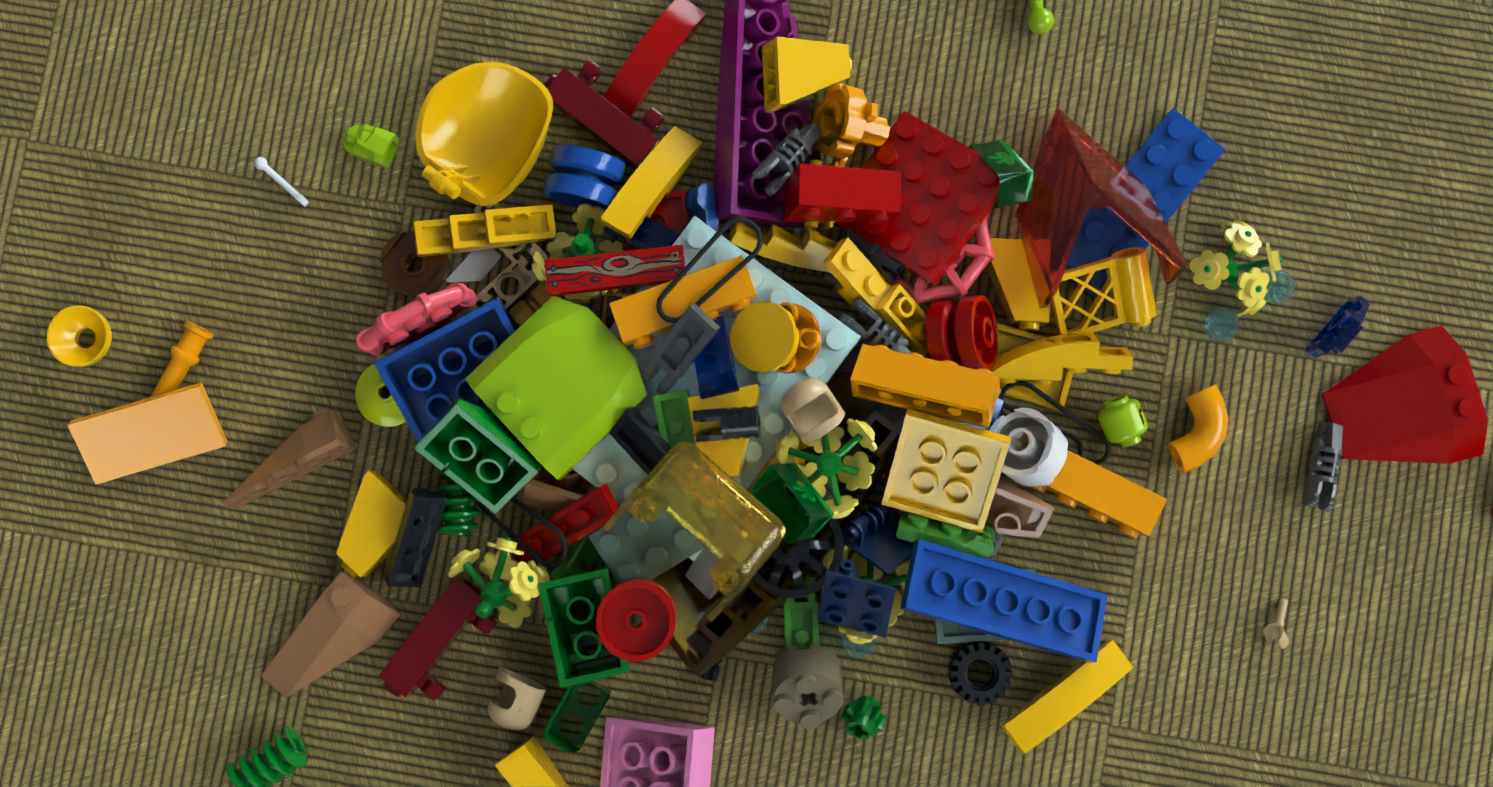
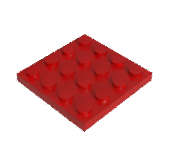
[834,111,1000,287]

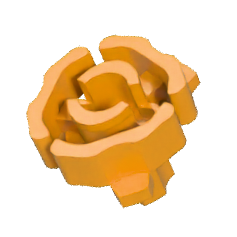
[812,82,890,167]

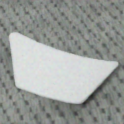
[446,249,501,282]

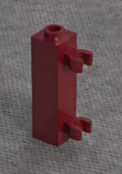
[545,59,664,170]
[379,576,498,701]

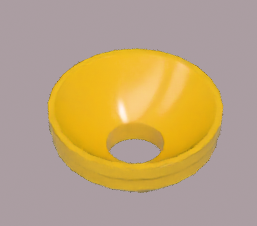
[47,306,112,367]

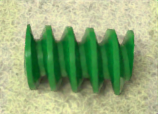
[437,471,480,537]
[226,726,308,787]

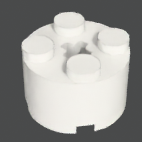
[989,408,1068,486]

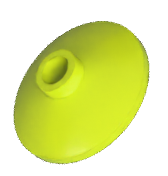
[355,364,407,427]

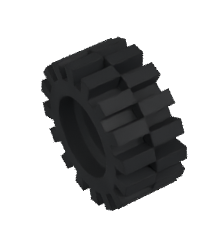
[948,641,1013,705]

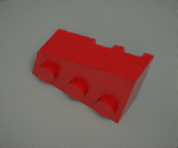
[784,164,901,225]

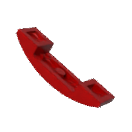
[604,0,707,118]

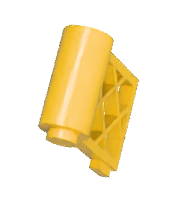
[1046,247,1157,335]

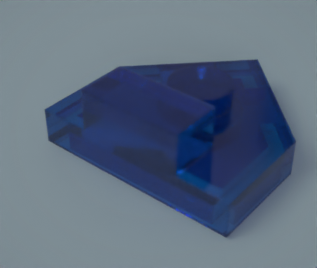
[1306,296,1370,358]

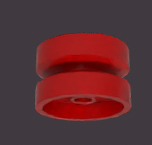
[926,295,999,370]
[596,578,678,662]

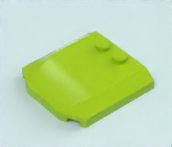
[465,295,649,480]

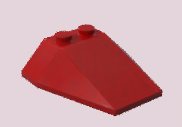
[1321,325,1488,464]

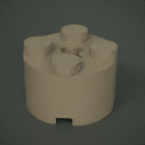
[772,645,844,729]

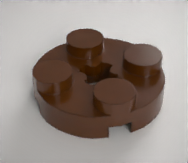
[380,231,450,297]

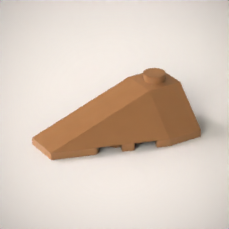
[222,409,357,509]
[899,477,1054,538]
[261,571,402,698]

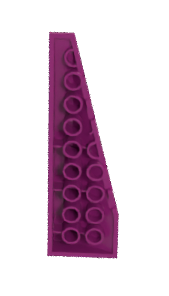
[714,0,821,228]

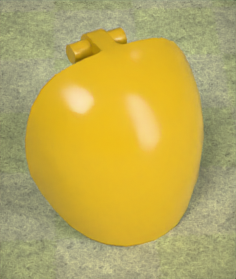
[415,62,553,206]

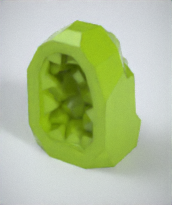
[341,124,400,169]

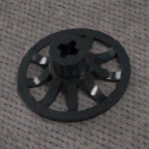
[744,494,844,598]

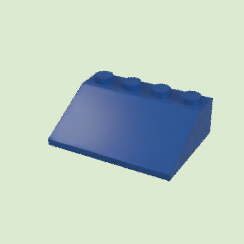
[374,296,517,441]

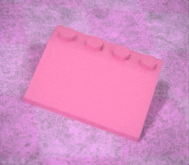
[600,716,715,787]

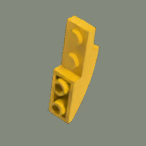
[823,238,928,356]
[990,333,1133,385]

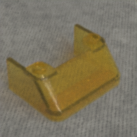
[603,442,785,622]

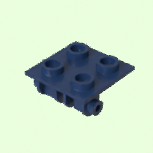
[842,497,913,575]
[818,559,896,638]

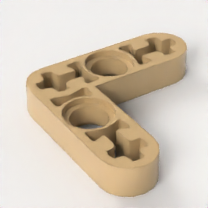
[470,203,549,311]

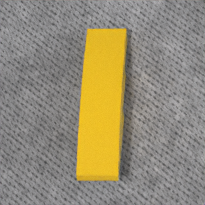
[600,126,703,240]
[413,204,557,257]
[730,223,838,273]
[1001,640,1134,754]

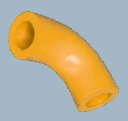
[1168,384,1229,474]

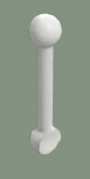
[254,157,309,207]

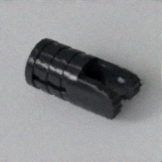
[692,405,761,442]

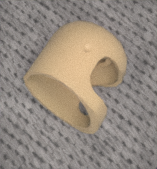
[781,378,846,443]
[488,666,546,730]

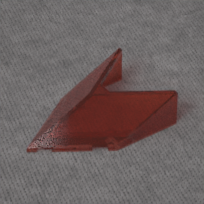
[1015,107,1187,309]

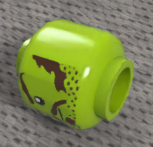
[1098,395,1148,448]

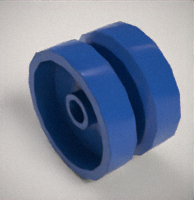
[542,144,626,212]

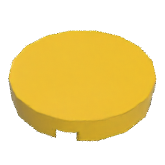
[730,301,800,373]

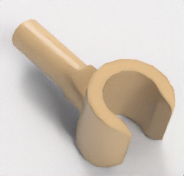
[1263,598,1289,649]

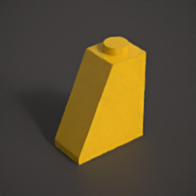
[762,37,852,113]
[986,238,1053,331]
[687,384,761,488]
[336,470,407,578]
[495,736,568,787]

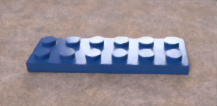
[1052,108,1226,301]
[900,539,1108,663]

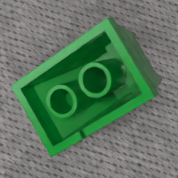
[414,398,541,514]
[538,568,630,688]

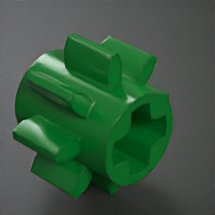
[841,696,887,740]

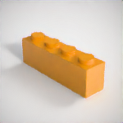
[609,255,759,349]
[850,344,1000,428]
[1028,450,1167,539]

